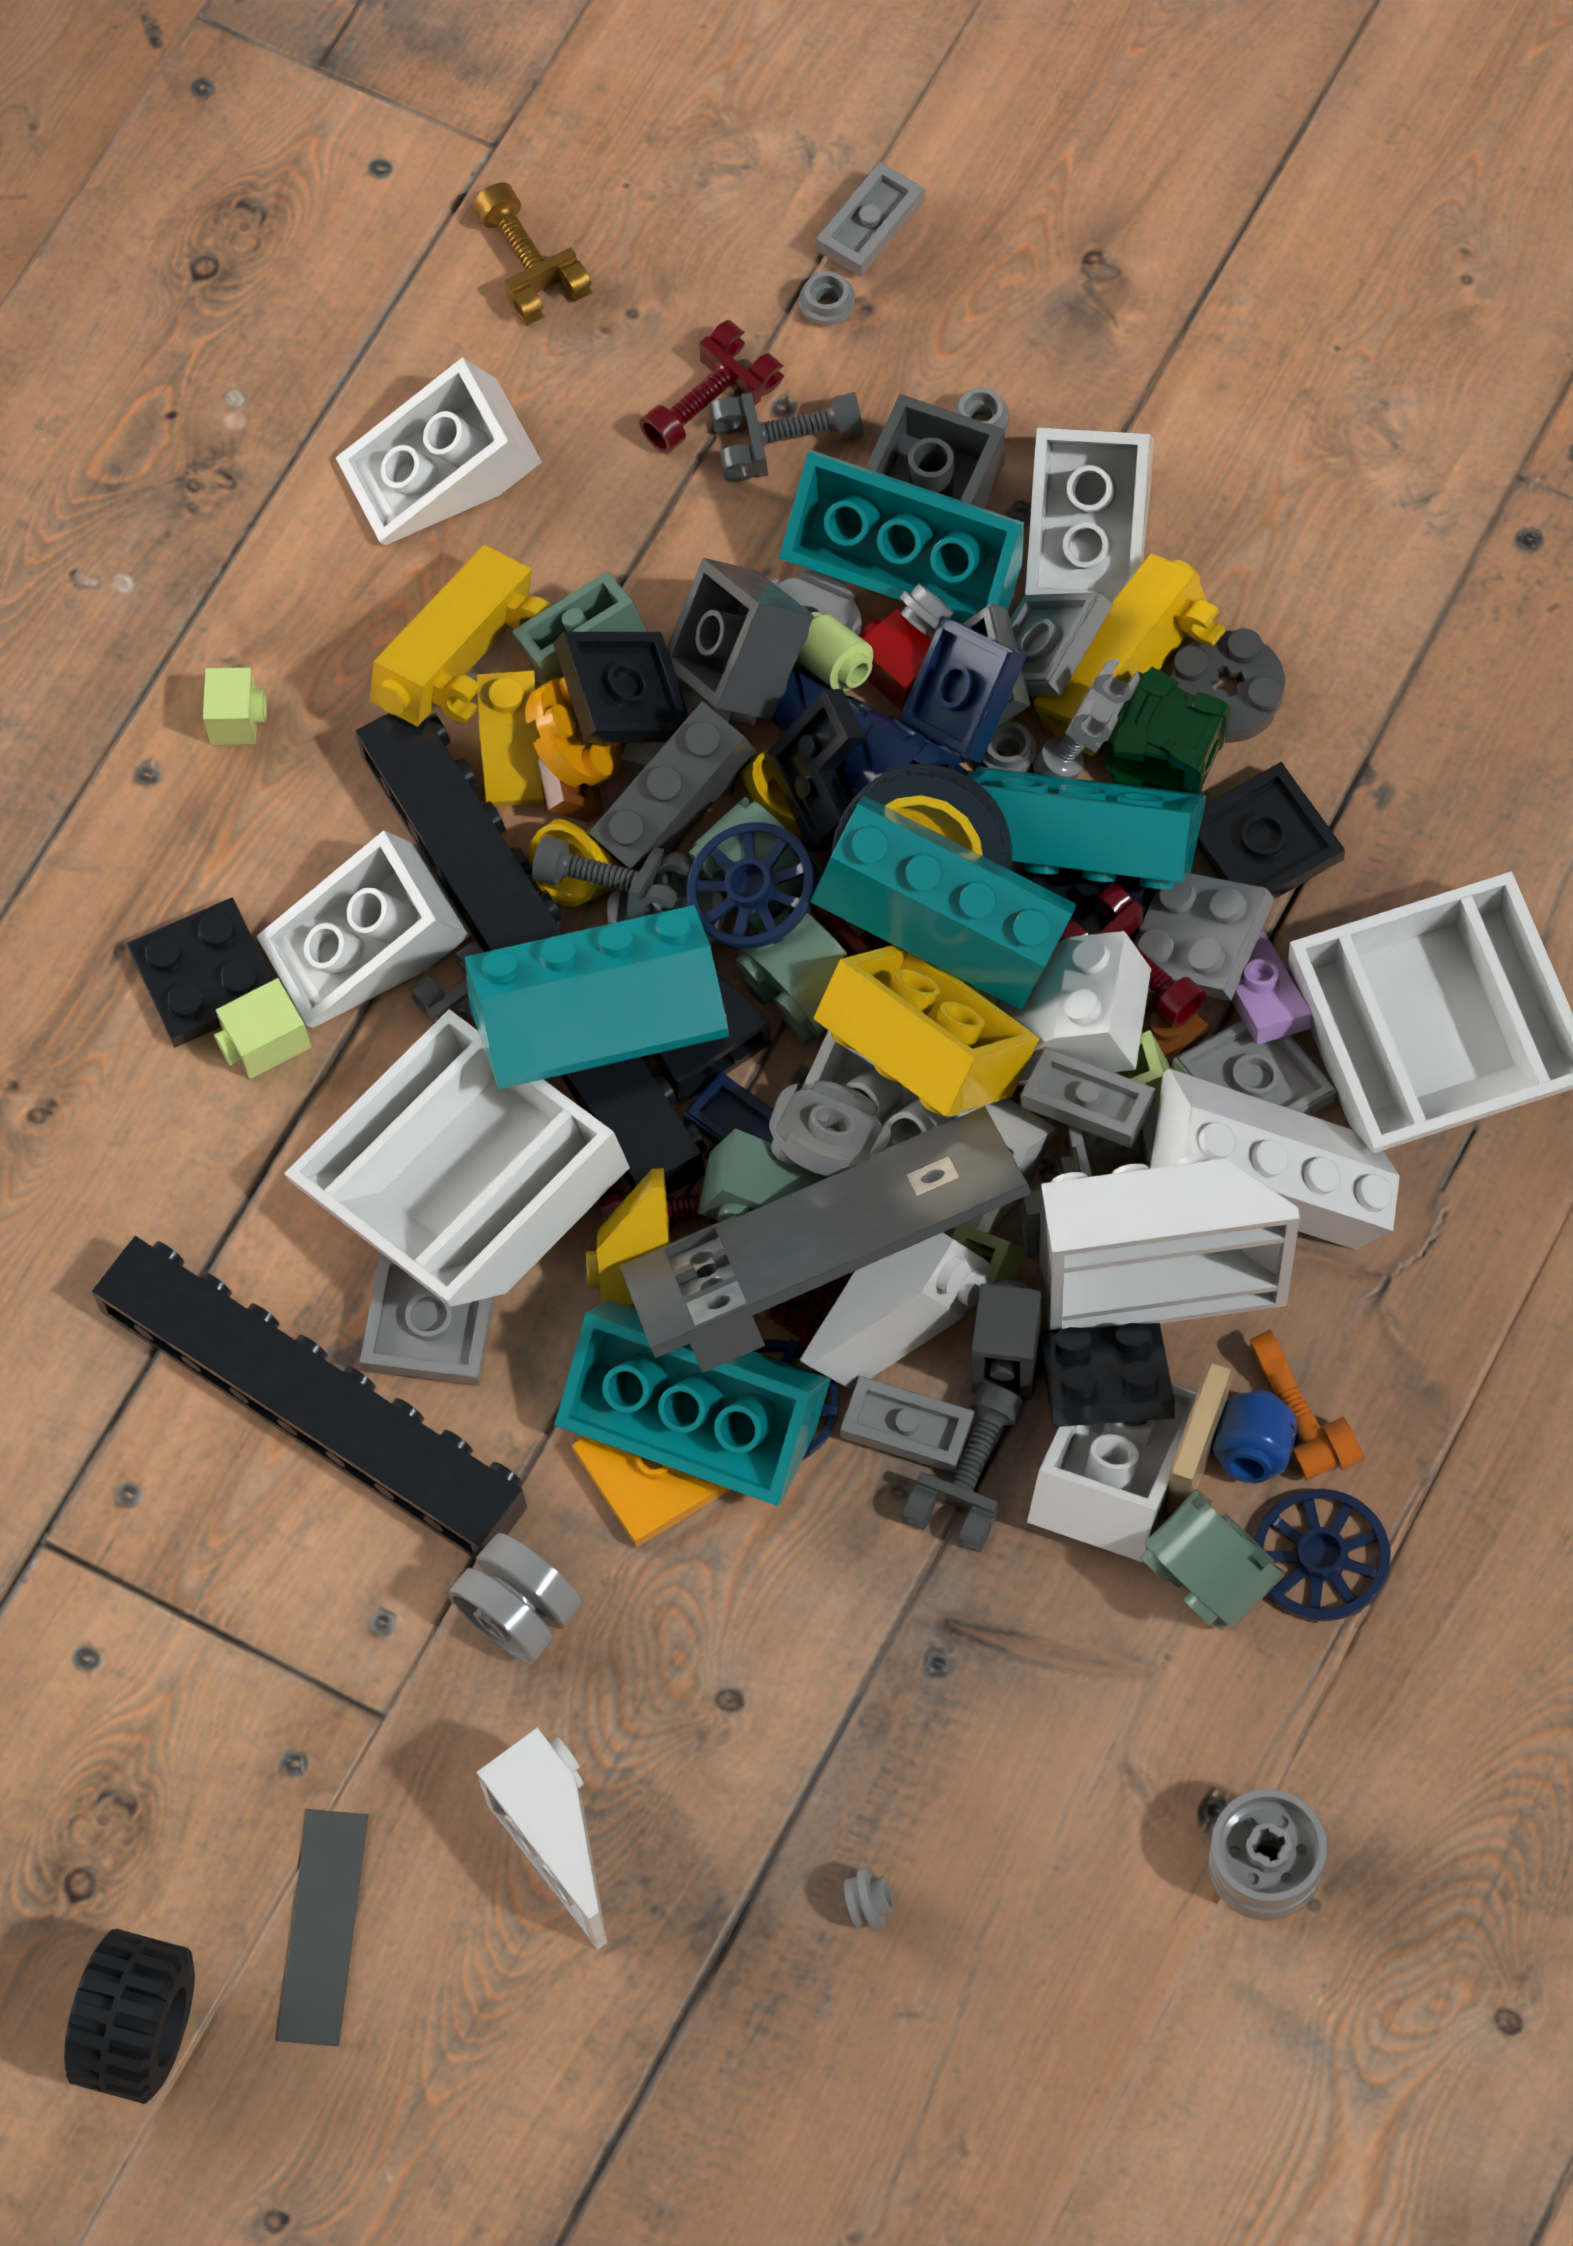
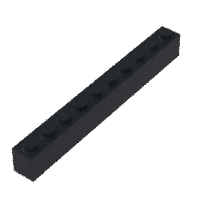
[355,713,707,1196]

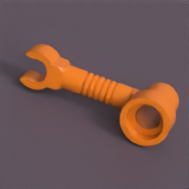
[1249,1329,1364,1481]

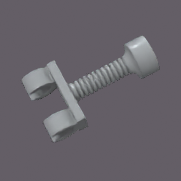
[1033,659,1140,778]

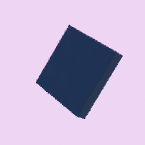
[899,616,1027,763]

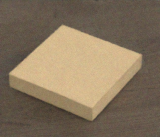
[1166,1363,1232,1513]

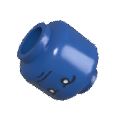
[1212,1390,1298,1484]

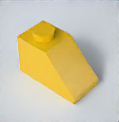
[477,670,544,807]
[586,1168,670,1305]

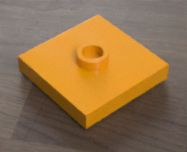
[572,1437,731,1548]

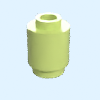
[796,612,873,691]

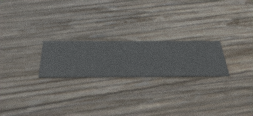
[277,1809,368,2046]

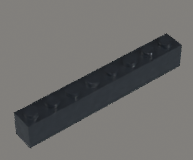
[92,1235,527,1560]

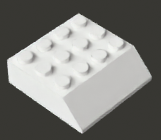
[1287,871,1573,1153]
[284,1009,630,1307]
[1039,1155,1300,1330]

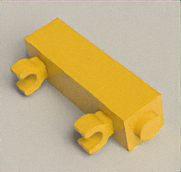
[369,544,552,727]
[1033,553,1226,756]

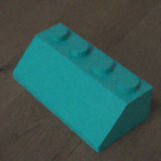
[779,450,1024,622]
[968,766,1206,889]
[810,795,1076,1010]
[465,905,729,1090]
[554,1300,831,1506]

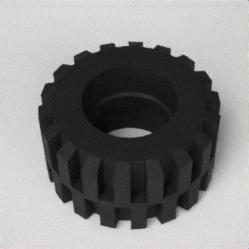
[64,1928,195,2104]

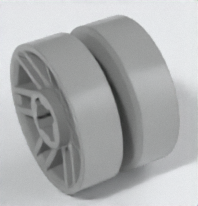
[447,1533,583,1665]
[1209,1789,1327,1921]

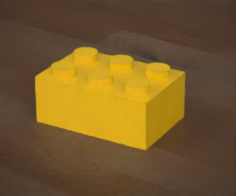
[813,945,1040,1117]

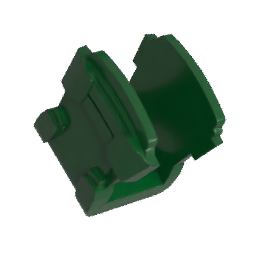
[1104,666,1231,794]

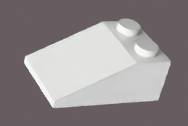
[336,357,542,545]
[1025,428,1154,603]
[256,830,471,1028]
[994,931,1151,1081]
[800,1233,995,1390]
[1027,1384,1197,1562]
[476,1727,607,1950]

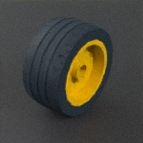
[832,764,1012,870]

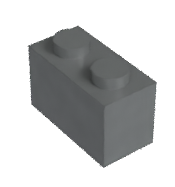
[971,1279,1042,1400]

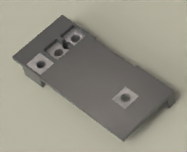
[620,1106,1032,1373]

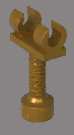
[473,182,593,326]

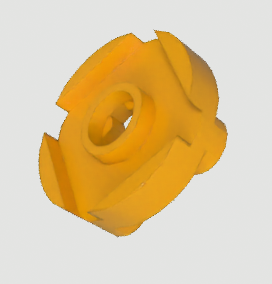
[525,676,623,789]

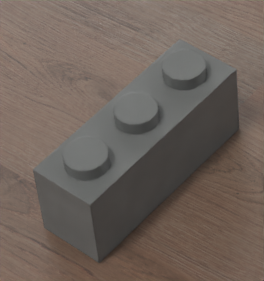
[588,701,757,872]

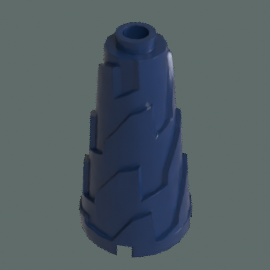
[771,668,968,802]

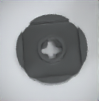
[1171,628,1285,743]

